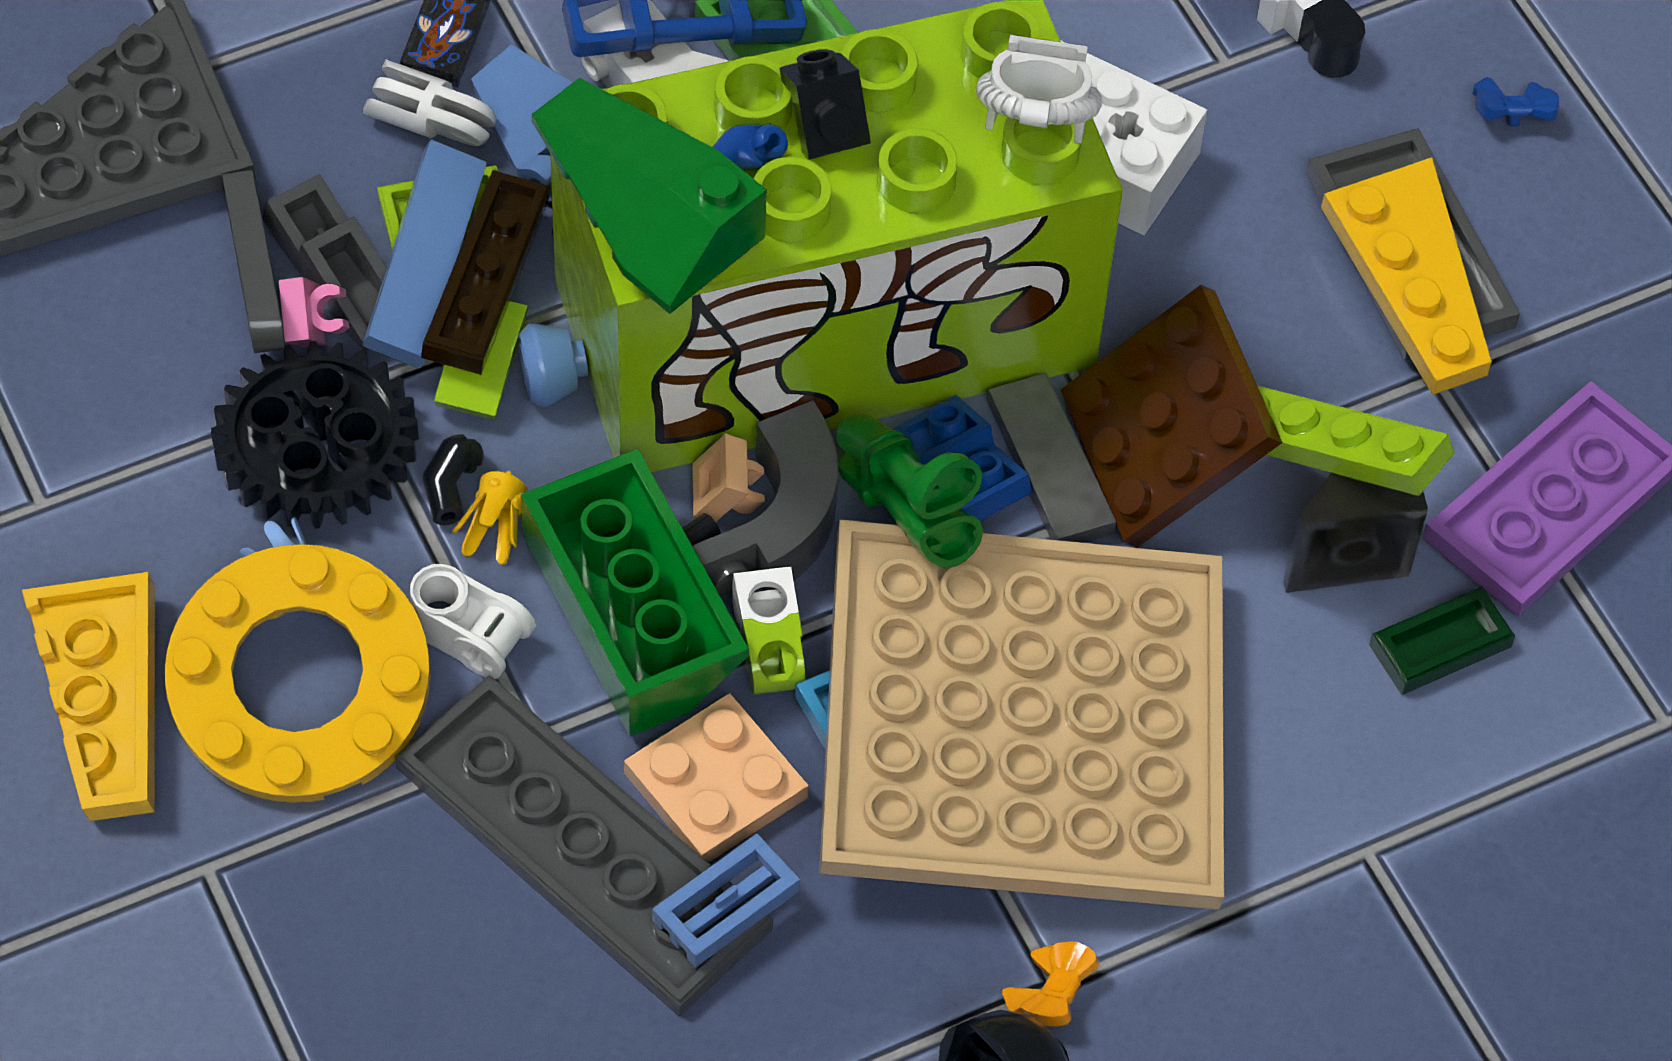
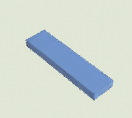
[362,139,487,369]

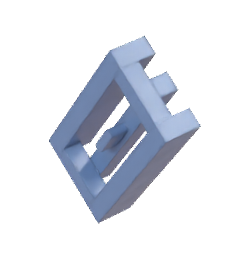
[652,833,800,968]

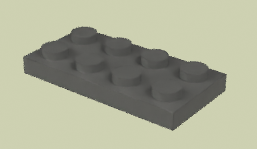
[1306,128,1520,360]

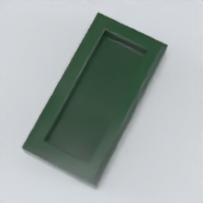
[1369,586,1515,695]

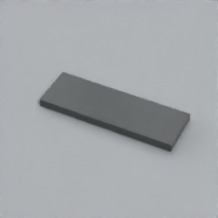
[395,675,773,1017]

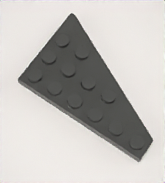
[0,0,256,257]

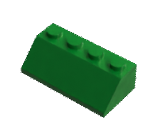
[520,449,749,737]

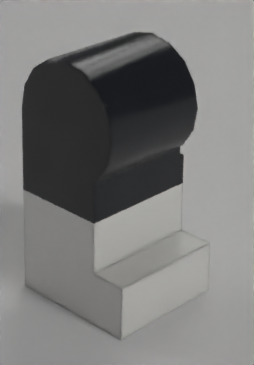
[1257,0,1365,78]

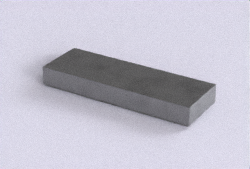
[987,373,1116,543]

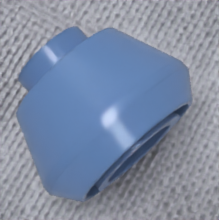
[518,323,588,408]

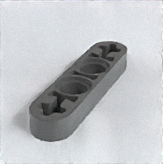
[222,170,285,354]

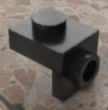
[779,49,871,160]

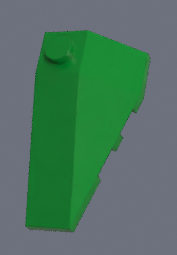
[532,78,767,314]

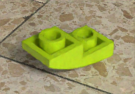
[434,301,528,421]

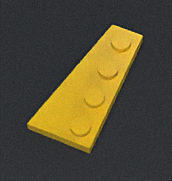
[1321,157,1492,395]
[22,572,155,821]

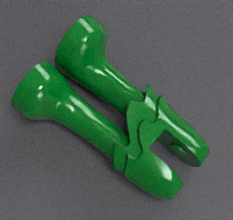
[837,413,983,568]

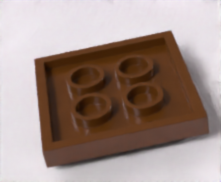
[1061,285,1282,547]

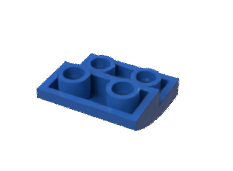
[892,395,1032,521]

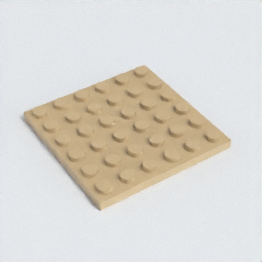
[819,520,1224,910]

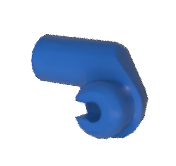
[712,124,788,170]

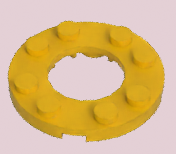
[165,544,431,803]

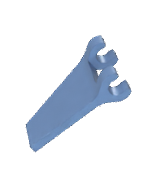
[471,44,573,201]

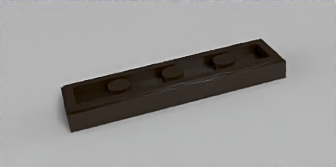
[421,170,551,375]

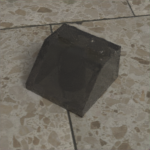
[1283,473,1428,593]

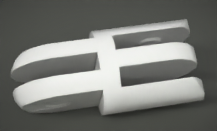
[363,59,496,146]

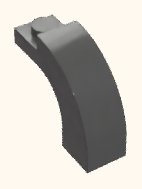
[692,400,838,595]

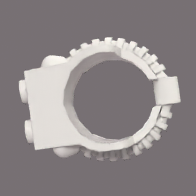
[976,35,1102,144]

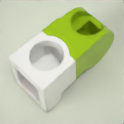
[731,567,806,695]

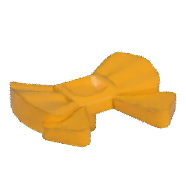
[1002,941,1099,1027]

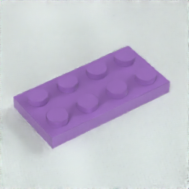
[1423,381,1672,617]

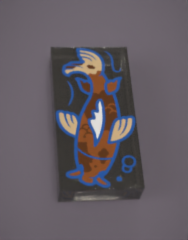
[400,0,491,87]

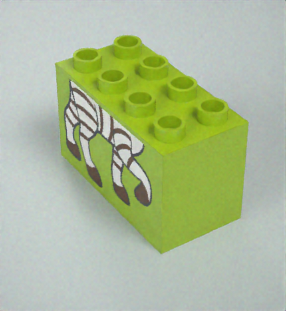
[550,0,1123,473]

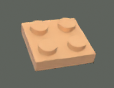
[624,693,809,863]

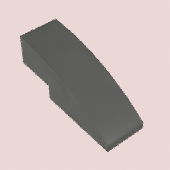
[263,174,387,350]

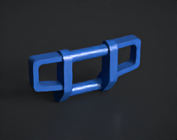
[562,0,807,57]

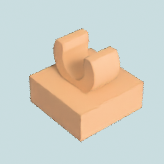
[692,433,765,522]

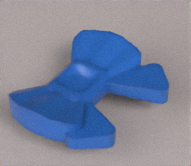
[1472,77,1559,126]

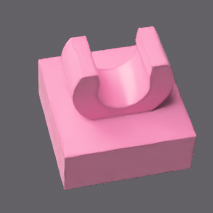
[279,277,350,348]

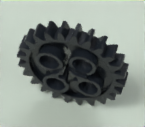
[211,341,419,529]

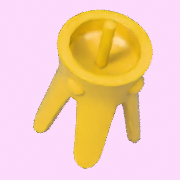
[452,471,528,566]

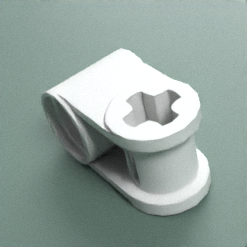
[410,564,536,679]

